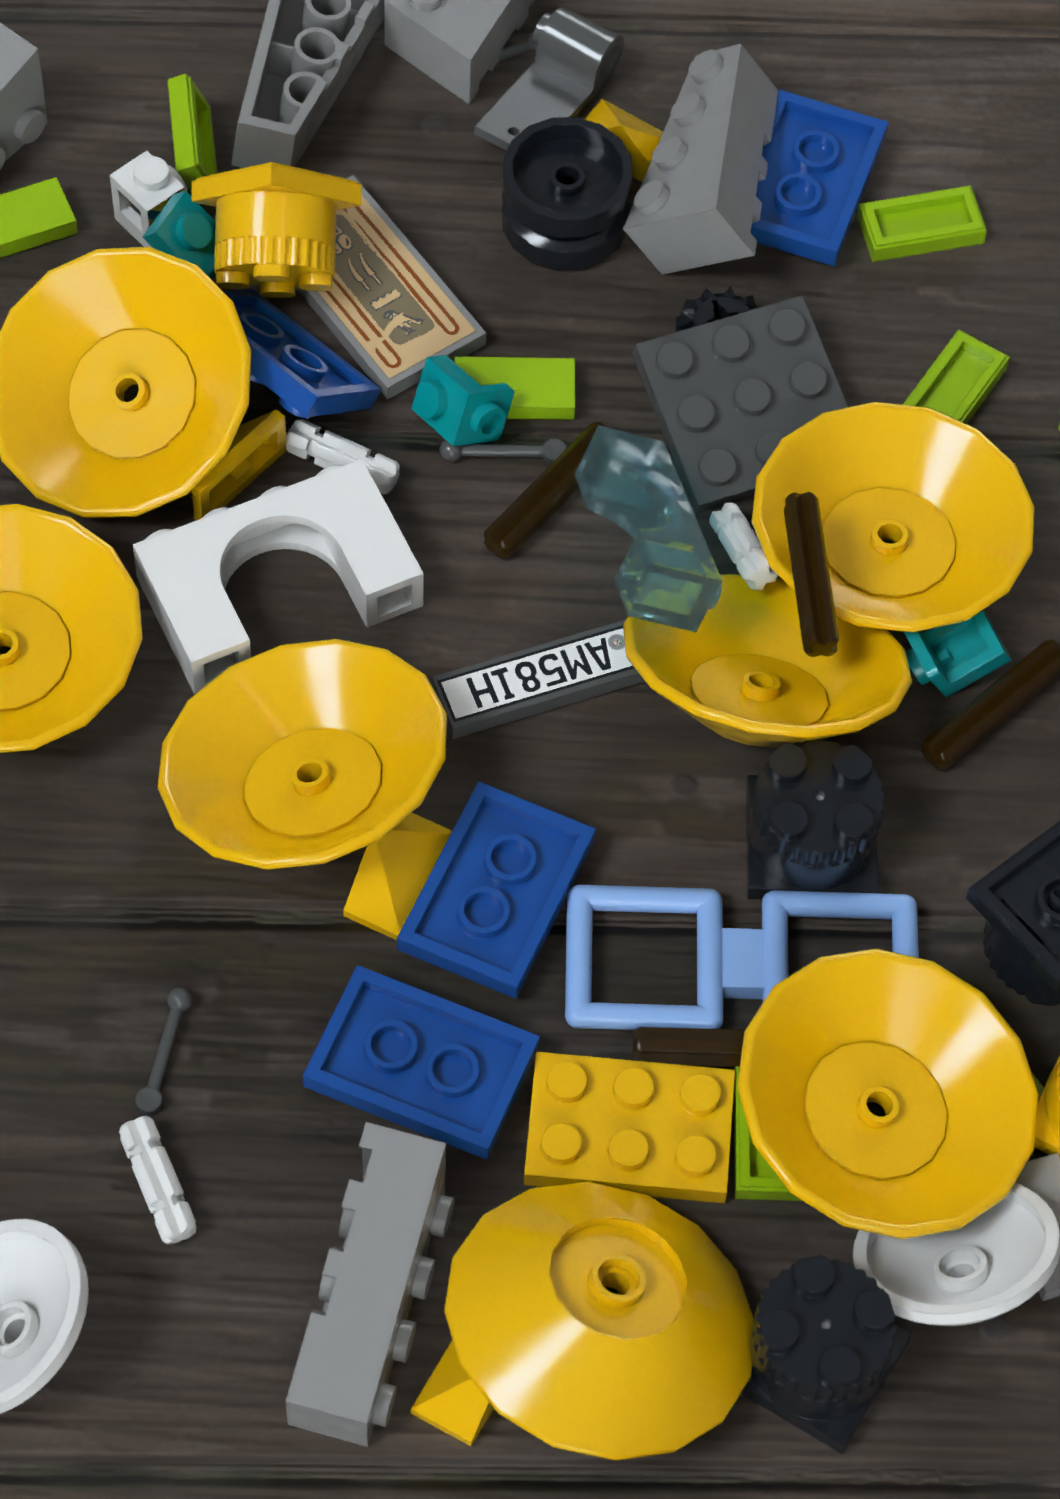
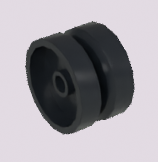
[502,117,633,270]

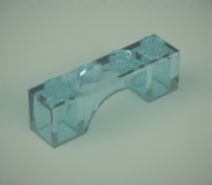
[575,425,723,632]

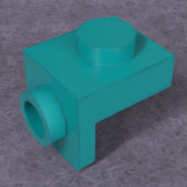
[143,191,216,280]
[411,355,515,447]
[904,610,1011,698]

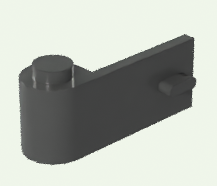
[474,7,624,152]

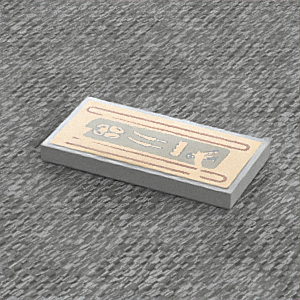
[295,175,486,400]

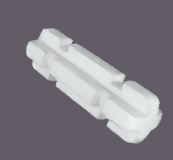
[285,419,400,494]
[709,503,778,591]
[119,1116,197,1245]

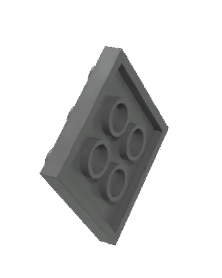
[632,295,848,514]

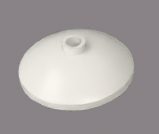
[853,1183,1060,1326]
[0,1219,88,1414]

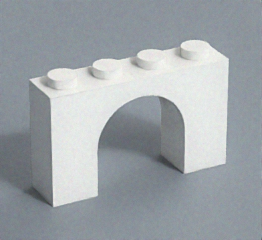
[133,459,423,694]

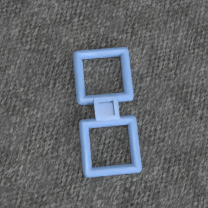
[565,885,919,1030]

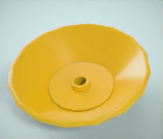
[0,247,251,518]
[752,402,1035,633]
[0,504,143,753]
[623,574,912,748]
[158,639,447,870]
[737,949,1038,1239]
[444,1182,754,1461]

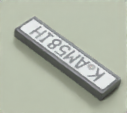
[432,619,645,739]

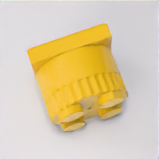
[191,162,362,298]

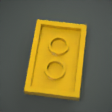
[524,1052,735,1204]

